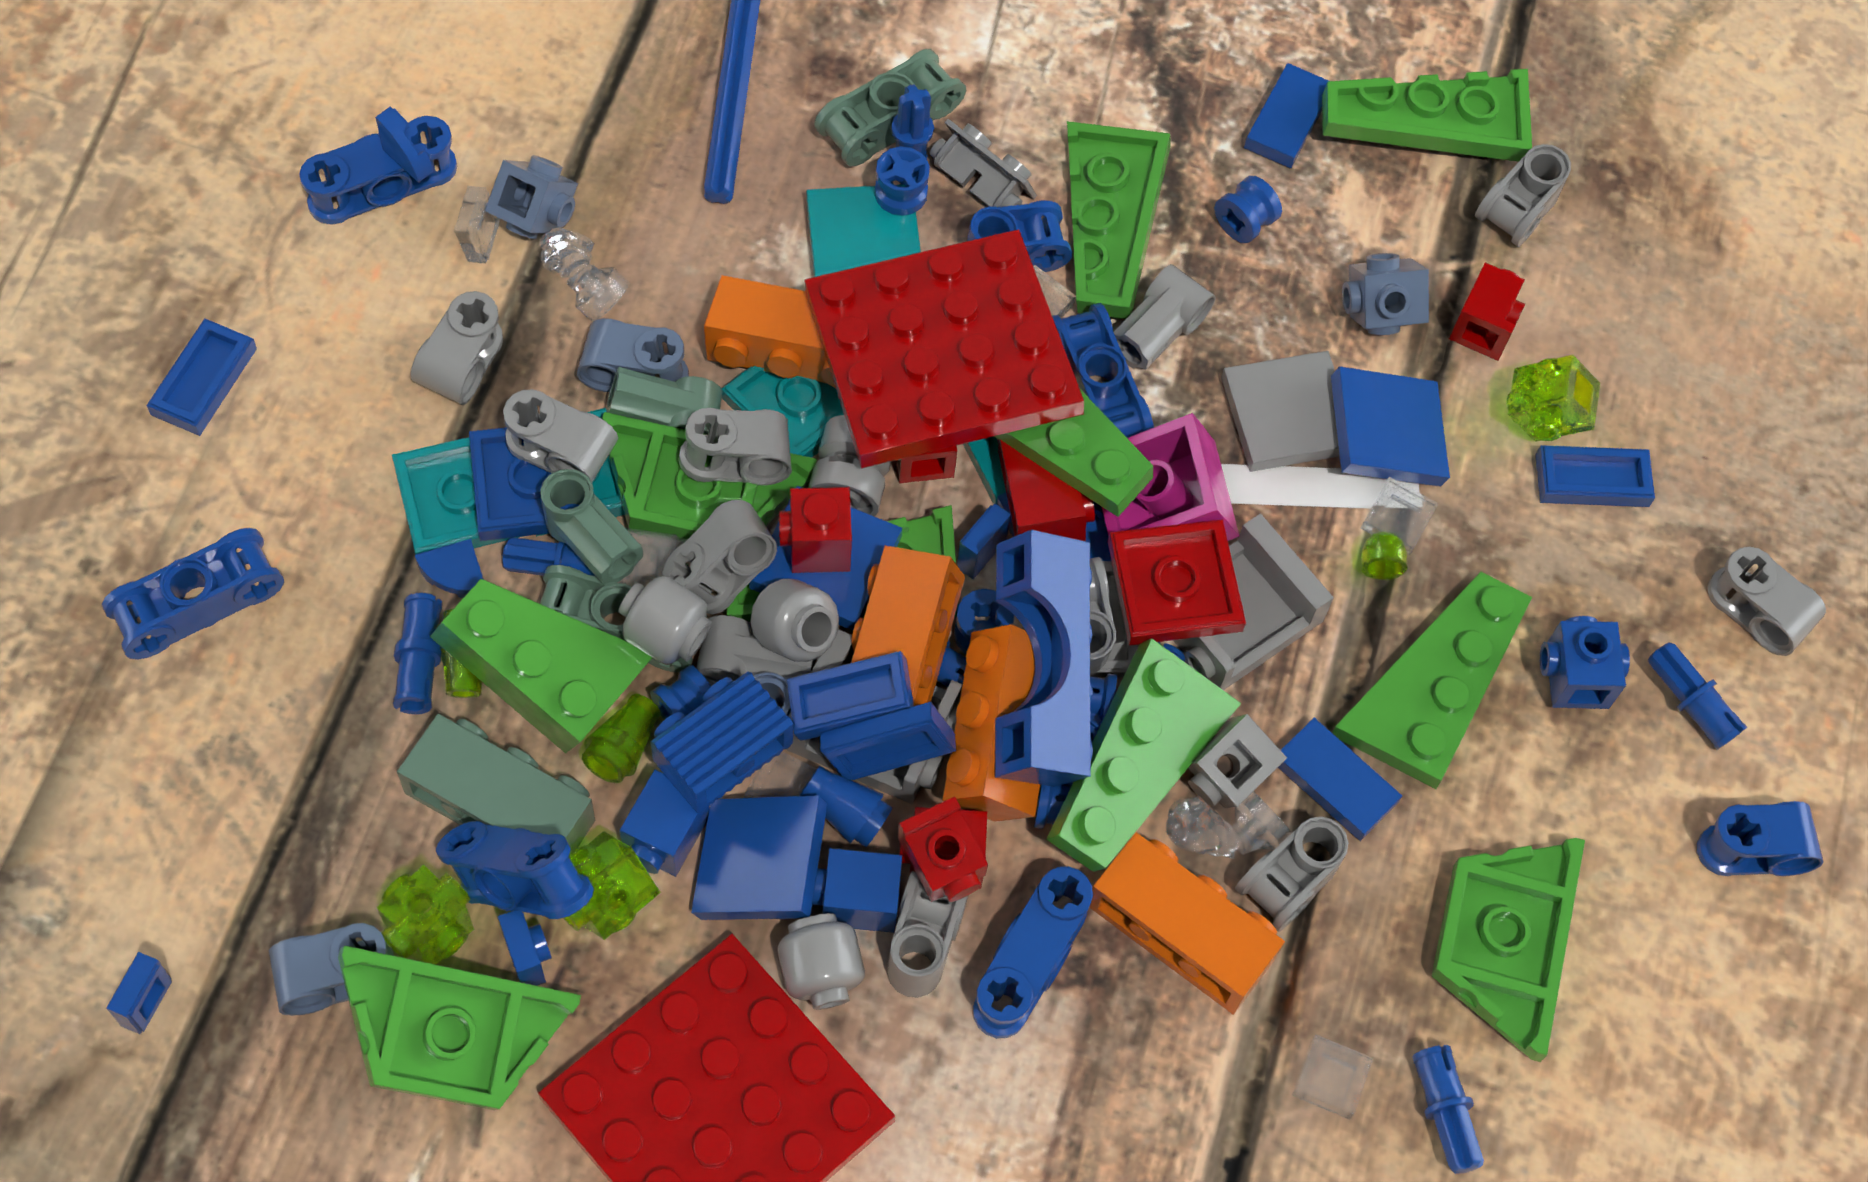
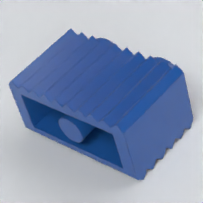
[651,671,794,813]

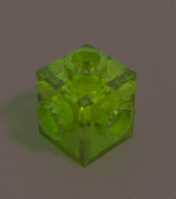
[1507,355,1601,442]
[564,831,661,940]
[377,864,474,965]

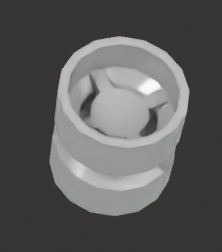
[808,415,892,516]

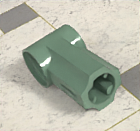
[606,367,723,435]
[540,469,643,584]

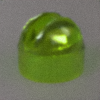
[1361,532,1408,580]

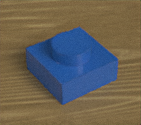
[497,910,552,986]

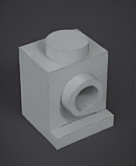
[1188,714,1287,808]

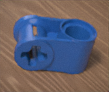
[967,200,1072,272]
[1697,801,1824,876]

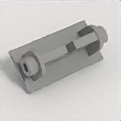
[930,119,1037,207]

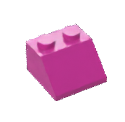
[1102,413,1240,541]

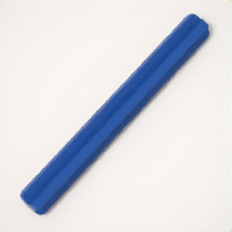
[704,0,760,204]

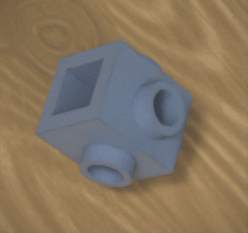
[485,155,578,239]
[1342,253,1429,335]

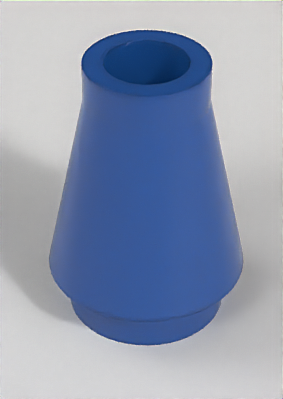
[800,765,893,847]

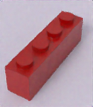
[997,439,1095,541]

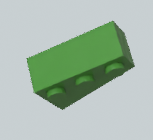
[430,579,652,753]

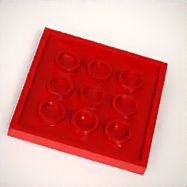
[804,229,1084,469]
[538,933,895,1182]

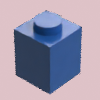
[619,769,709,877]
[812,848,902,933]

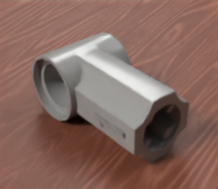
[1114,264,1216,370]
[696,615,815,686]

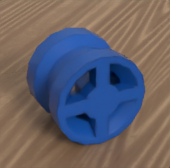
[875,146,930,216]
[1214,176,1282,243]
[954,589,1014,654]
[650,665,711,720]

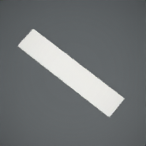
[1221,464,1421,511]

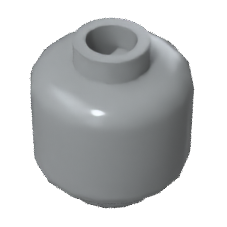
[619,575,712,665]
[751,579,839,662]
[778,913,865,1010]

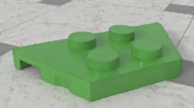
[602,412,817,541]
[1431,838,1585,1062]
[338,946,581,1110]

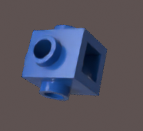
[1540,616,1630,709]

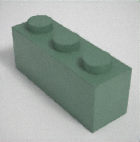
[397,714,596,858]

